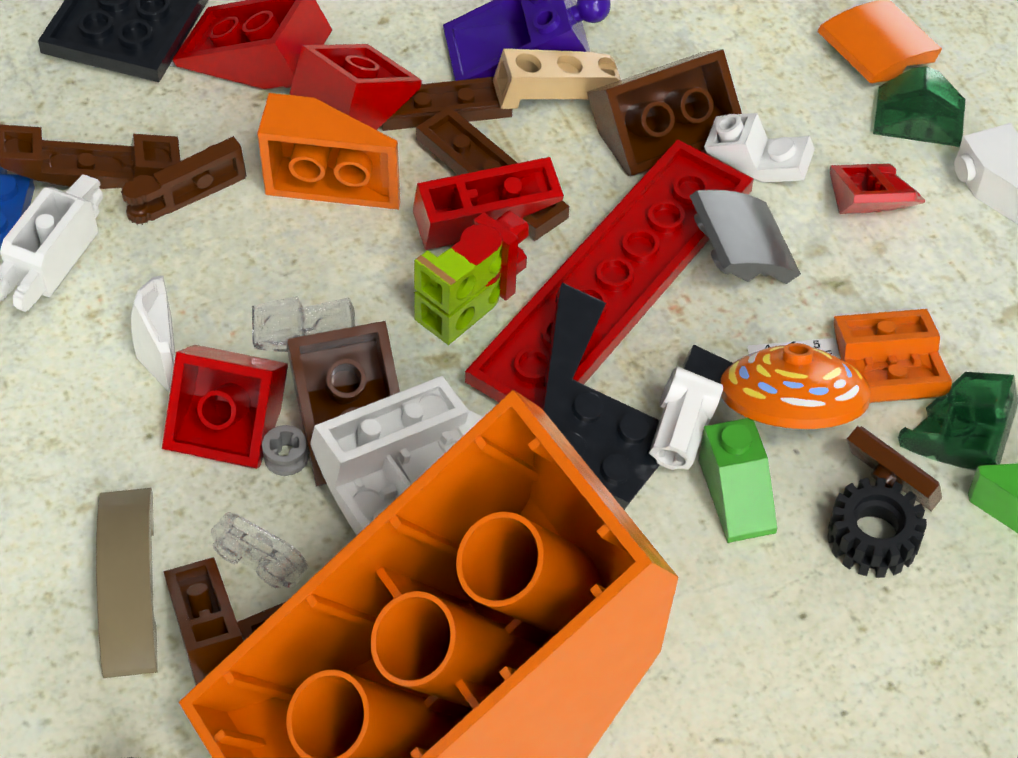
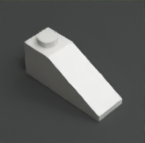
[954,123,1018,224]

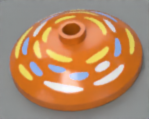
[720,343,871,429]

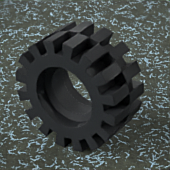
[827,477,927,578]

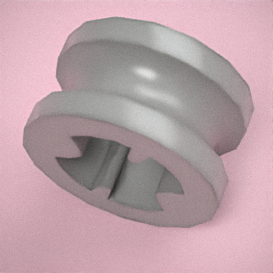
[262,425,309,476]

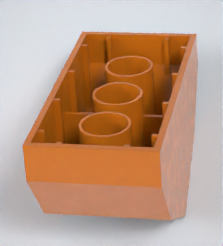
[179,390,678,758]

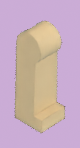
[493,49,621,109]

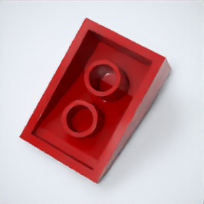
[172,0,332,89]

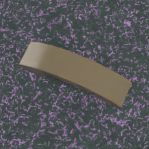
[96,488,158,678]

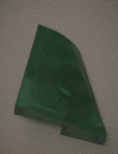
[898,372,1018,470]

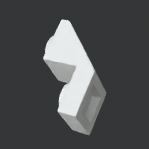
[704,113,815,183]

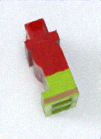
[414,211,529,346]

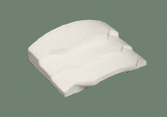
[310,376,483,535]

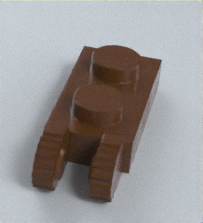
[121,136,247,225]

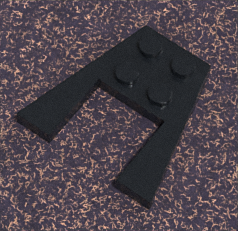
[542,282,733,510]

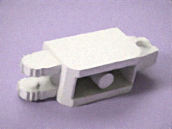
[0,174,103,312]

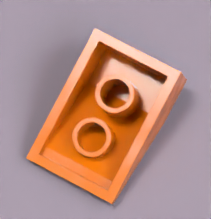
[258,93,400,210]

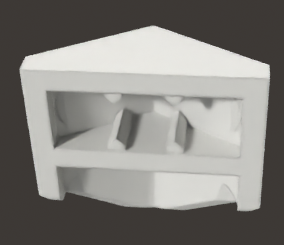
[131,276,175,393]

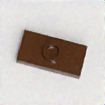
[847,426,942,512]

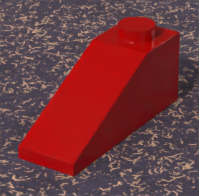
[413,157,564,250]

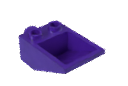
[443,0,611,81]

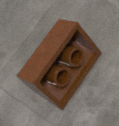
[587,49,742,176]

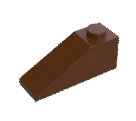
[163,557,243,685]

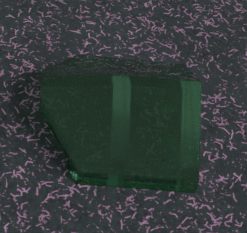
[873,66,966,147]

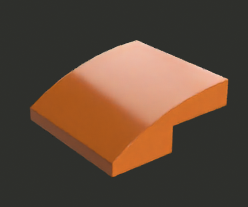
[817,0,942,83]
[834,309,952,403]

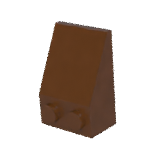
[287,321,400,487]

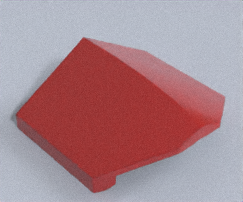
[830,163,925,214]

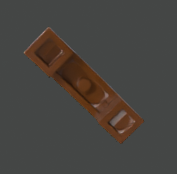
[0,124,180,189]

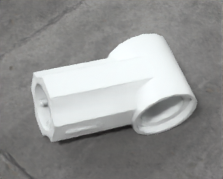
[649,366,723,470]

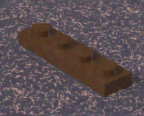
[416,106,570,241]

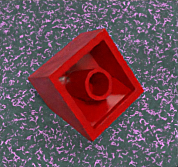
[289,44,423,130]
[162,345,288,469]

